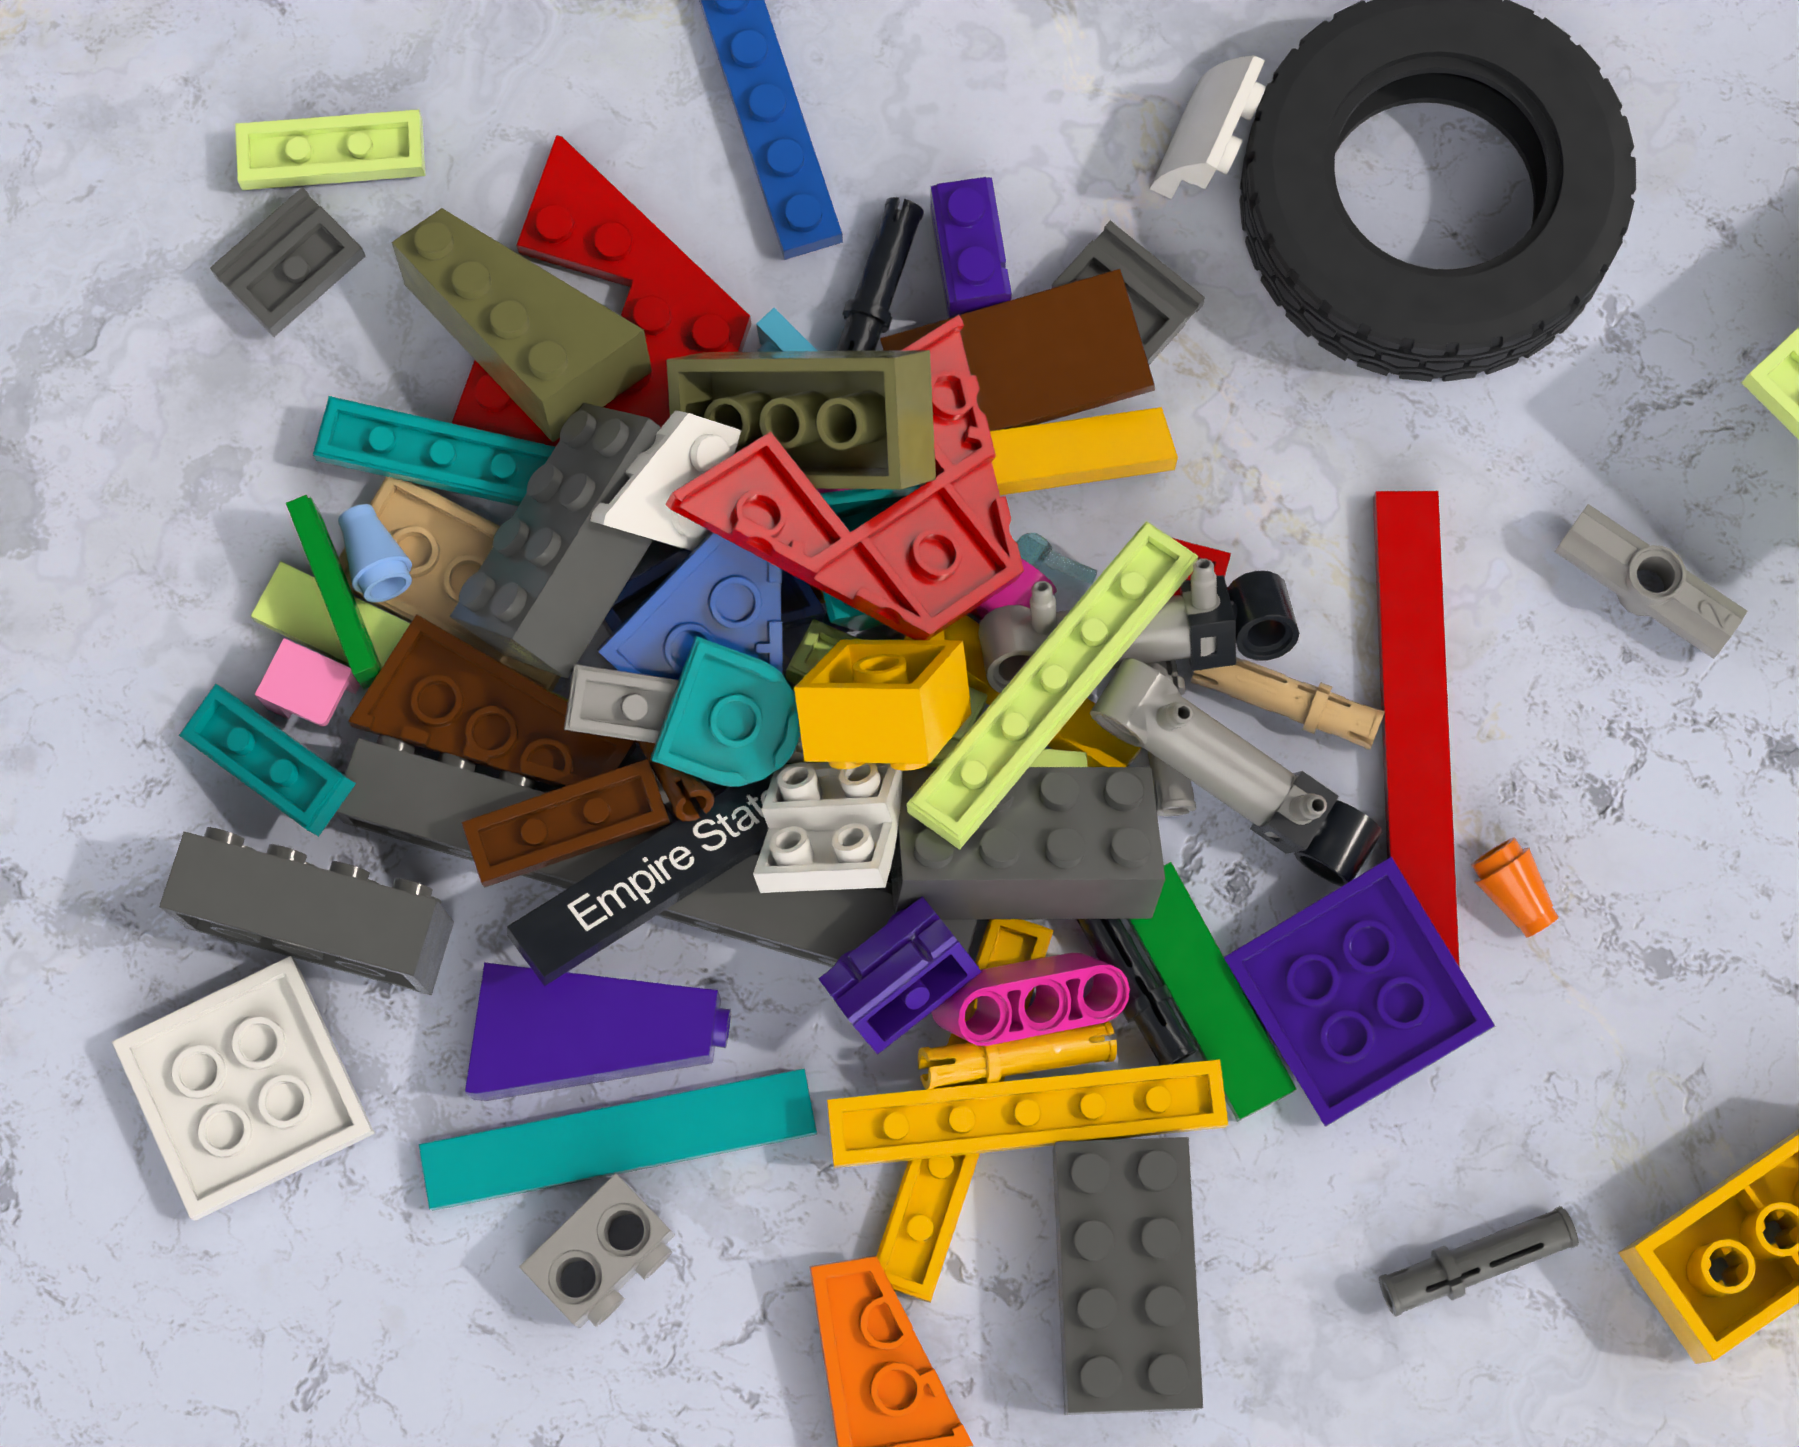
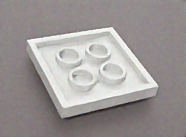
[112,956,375,1221]

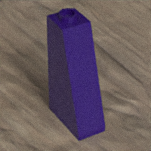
[465,962,731,1101]

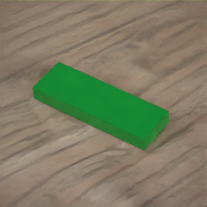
[286,495,382,690]

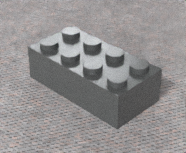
[450,403,661,679]
[891,767,1165,920]
[159,827,454,995]
[1052,1137,1203,1415]

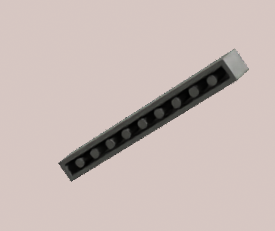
[335,735,977,967]

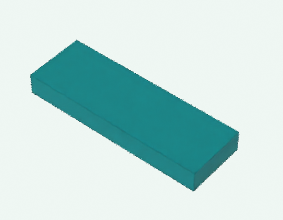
[179,683,356,837]

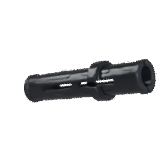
[836,197,924,351]
[1076,919,1197,1066]

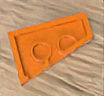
[809,1256,974,1447]

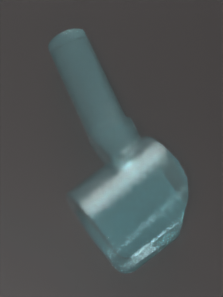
[1016,533,1098,585]

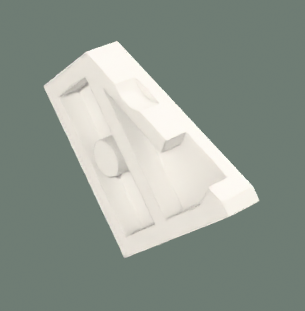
[590,410,741,551]

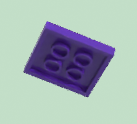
[1224,857,1496,1127]

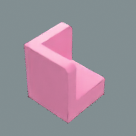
[255,638,360,727]

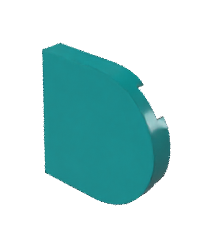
[650,636,800,787]

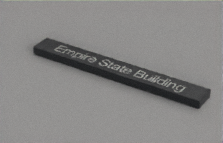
[507,763,791,986]

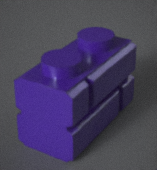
[930,177,1012,318]
[818,896,982,1054]

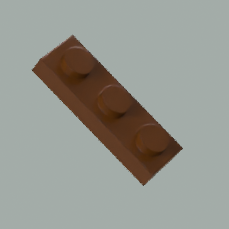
[461,759,670,888]

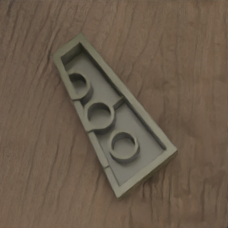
[392,208,652,442]

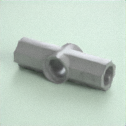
[1554,504,1748,659]

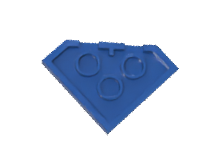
[597,532,783,680]

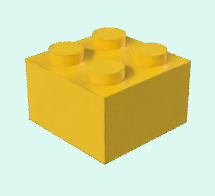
[794,639,972,771]

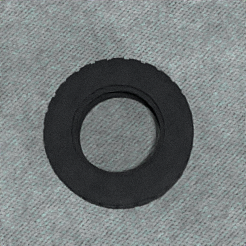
[1239,0,1636,382]

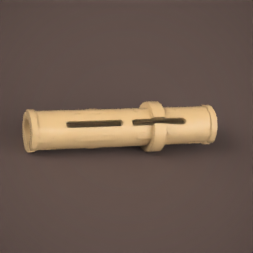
[1191,657,1385,750]

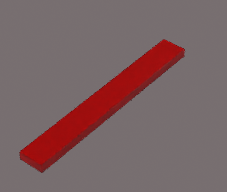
[1373,491,1460,967]

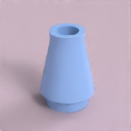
[338,504,412,602]

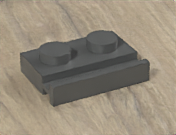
[210,187,366,337]
[1052,220,1205,365]

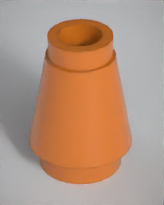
[1471,837,1559,938]

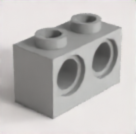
[519,1173,675,1328]

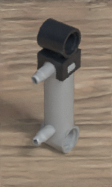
[978,559,1300,693]
[1090,658,1383,887]

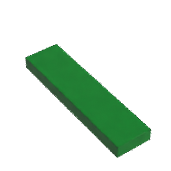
[1127,862,1297,1122]

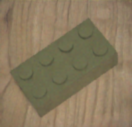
[667,350,936,489]

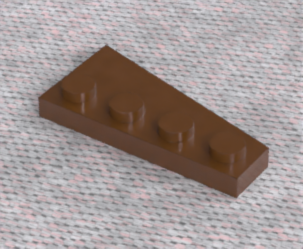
[348,614,637,788]

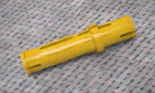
[918,1021,1117,1089]

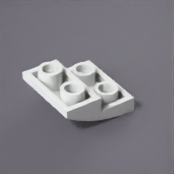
[1150,55,1266,199]
[753,762,903,893]

